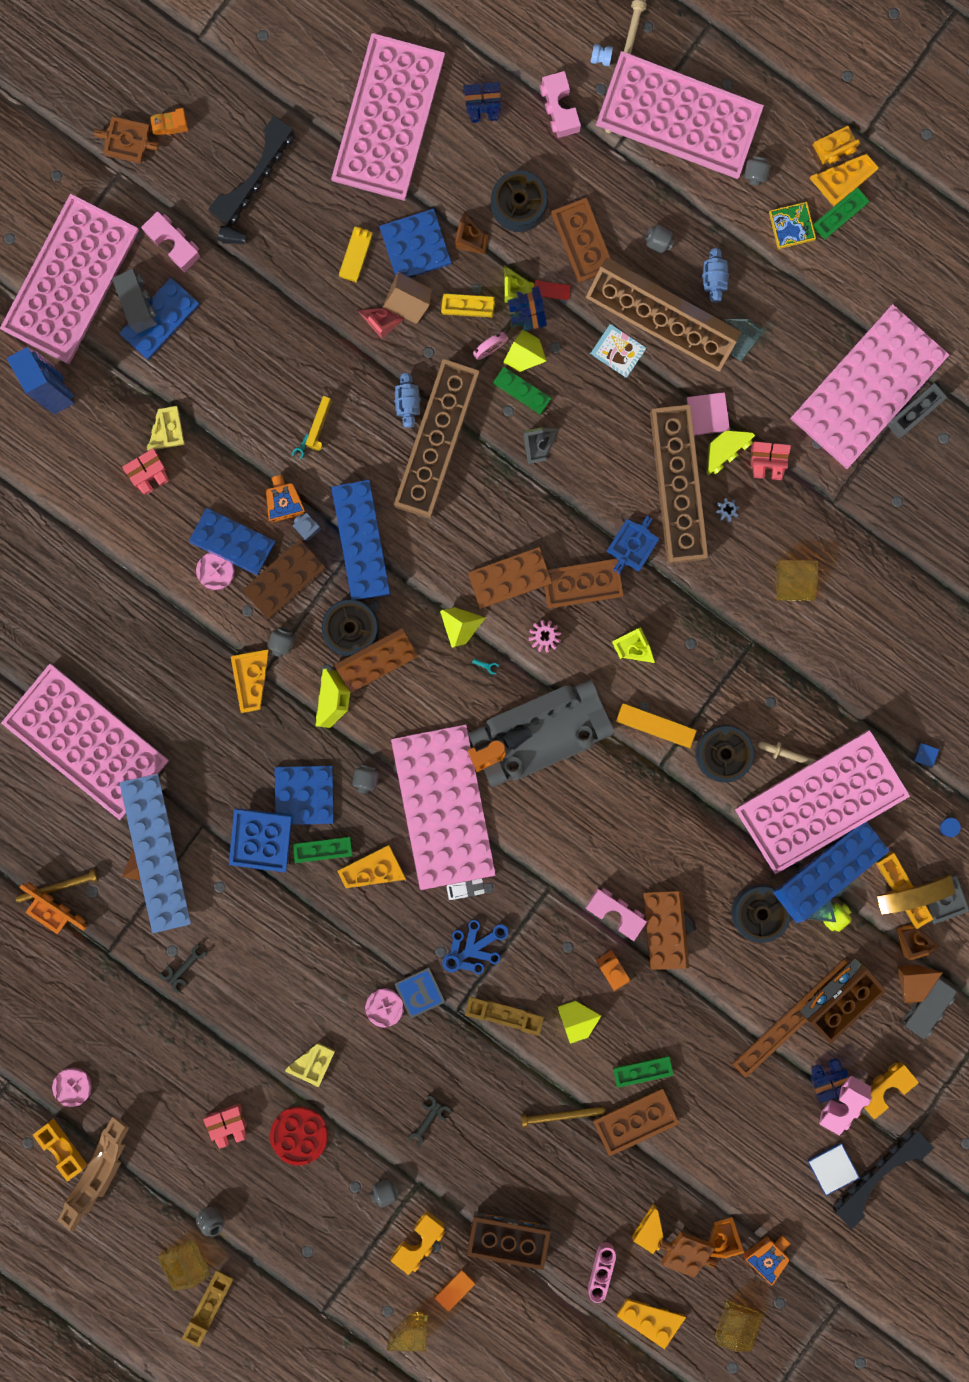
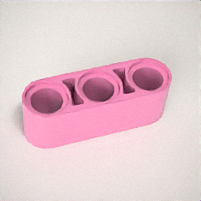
[588,1242,616,1303]

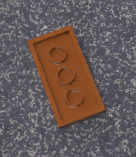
[551,197,611,284]
[468,547,553,609]
[544,559,624,609]
[335,628,418,693]
[643,890,689,970]
[593,1088,679,1156]

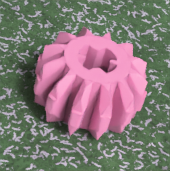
[529,620,561,652]

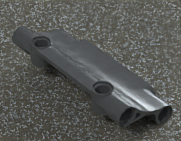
[468,679,615,788]

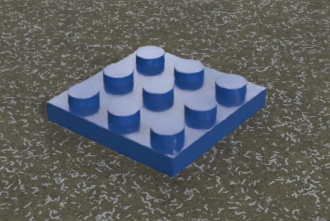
[379,209,451,278]
[275,766,334,825]
[229,808,292,873]

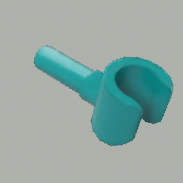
[292,434,309,459]
[472,658,499,674]

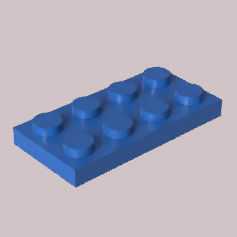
[119,278,200,360]
[189,508,275,576]

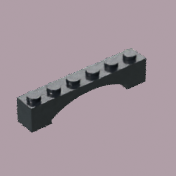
[208,116,295,227]
[832,1127,934,1229]

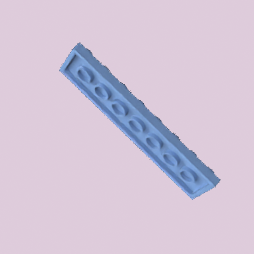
[119,773,191,933]

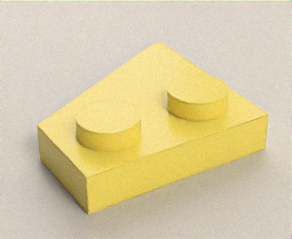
[147,406,185,451]
[285,1043,335,1087]

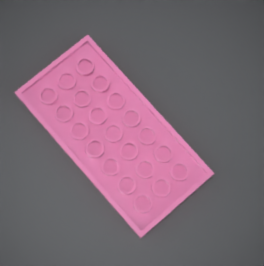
[331,33,445,201]
[596,51,764,179]
[0,194,139,365]
[790,304,949,469]
[1,664,170,820]
[391,725,495,890]
[735,730,910,874]

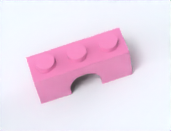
[540,71,581,138]
[141,211,200,273]
[585,888,647,941]
[819,1076,872,1136]

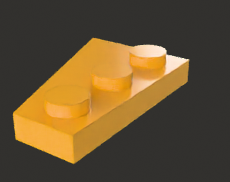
[810,154,879,206]
[231,650,269,713]
[337,845,406,888]
[616,1298,686,1349]

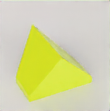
[504,265,534,303]
[504,330,547,372]
[440,607,486,648]
[612,627,655,663]
[558,1000,601,1044]

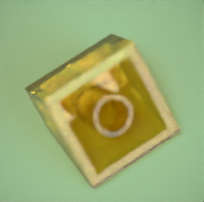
[776,560,818,601]
[156,1240,210,1291]
[714,1301,764,1352]
[387,1312,428,1352]

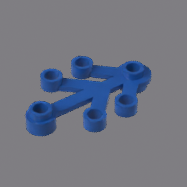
[442,919,508,974]

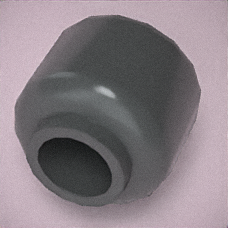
[744,156,771,186]
[645,224,674,253]
[268,627,295,657]
[352,765,379,794]
[370,1179,399,1208]
[196,1207,225,1237]

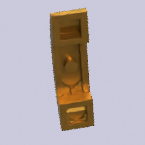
[876,874,956,914]
[465,997,544,1036]
[182,1270,234,1348]

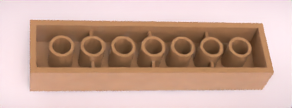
[585,258,742,372]
[394,359,479,519]
[650,405,708,564]

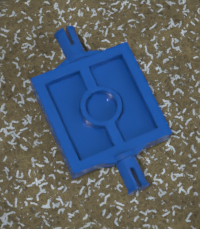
[606,516,659,574]

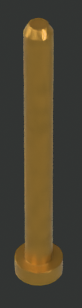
[16,869,99,903]
[521,1107,606,1128]

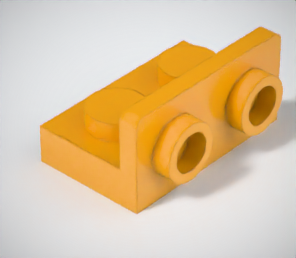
[813,126,860,165]

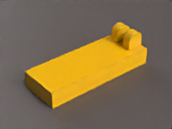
[339,227,373,283]
[441,294,495,318]
[305,396,332,451]

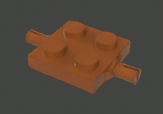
[94,116,159,164]
[658,1232,717,1278]

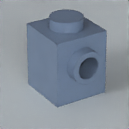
[293,513,321,542]

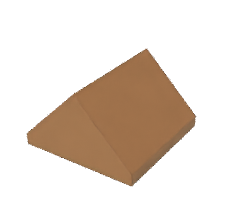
[383,272,432,324]

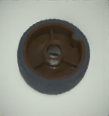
[491,170,548,232]
[321,599,379,657]
[695,725,754,783]
[731,884,791,943]

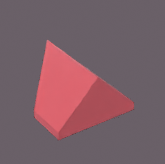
[357,308,404,339]

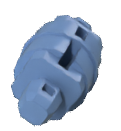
[702,248,729,303]
[394,373,421,428]

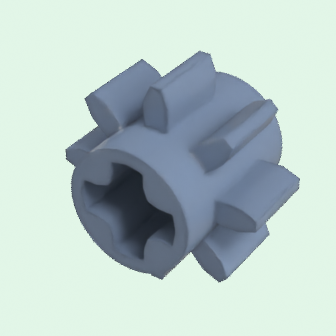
[715,498,740,522]

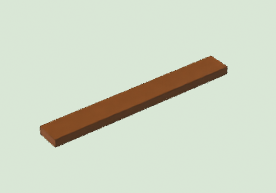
[732,959,849,1078]

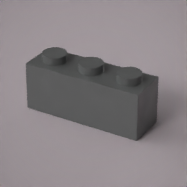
[112,269,157,334]
[887,383,947,439]
[901,979,957,1039]

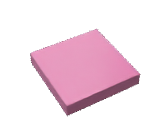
[686,392,730,436]

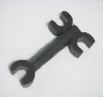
[159,944,207,993]
[408,1094,451,1147]

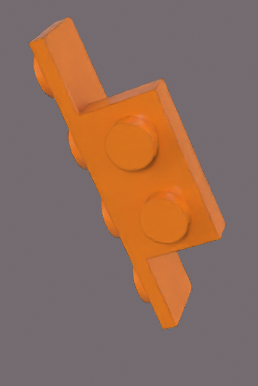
[19,882,87,934]

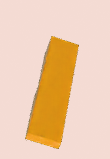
[616,704,697,748]
[875,850,933,929]

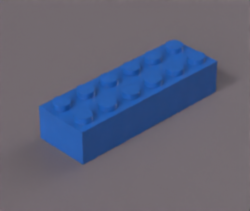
[6,347,74,415]
[331,480,391,601]
[773,822,889,923]

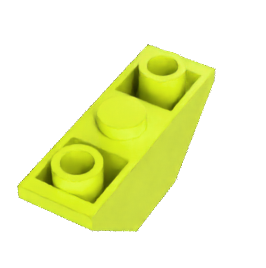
[706,431,755,475]
[316,669,350,728]

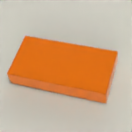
[435,1269,476,1312]

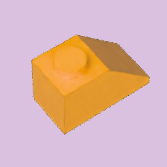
[632,1204,664,1254]

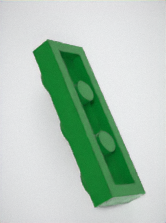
[813,187,870,240]
[493,367,551,415]
[293,837,353,863]
[613,1055,674,1088]

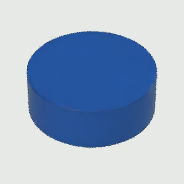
[940,818,961,837]

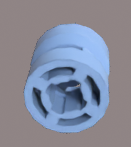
[591,43,613,66]

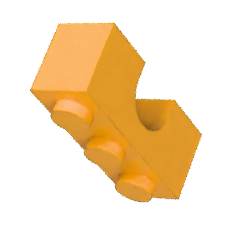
[863,1062,919,1120]
[33,1118,88,1182]
[390,1210,445,1275]

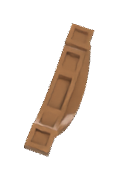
[58,1117,129,1231]

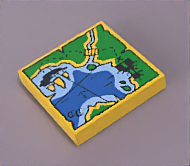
[769,202,816,249]

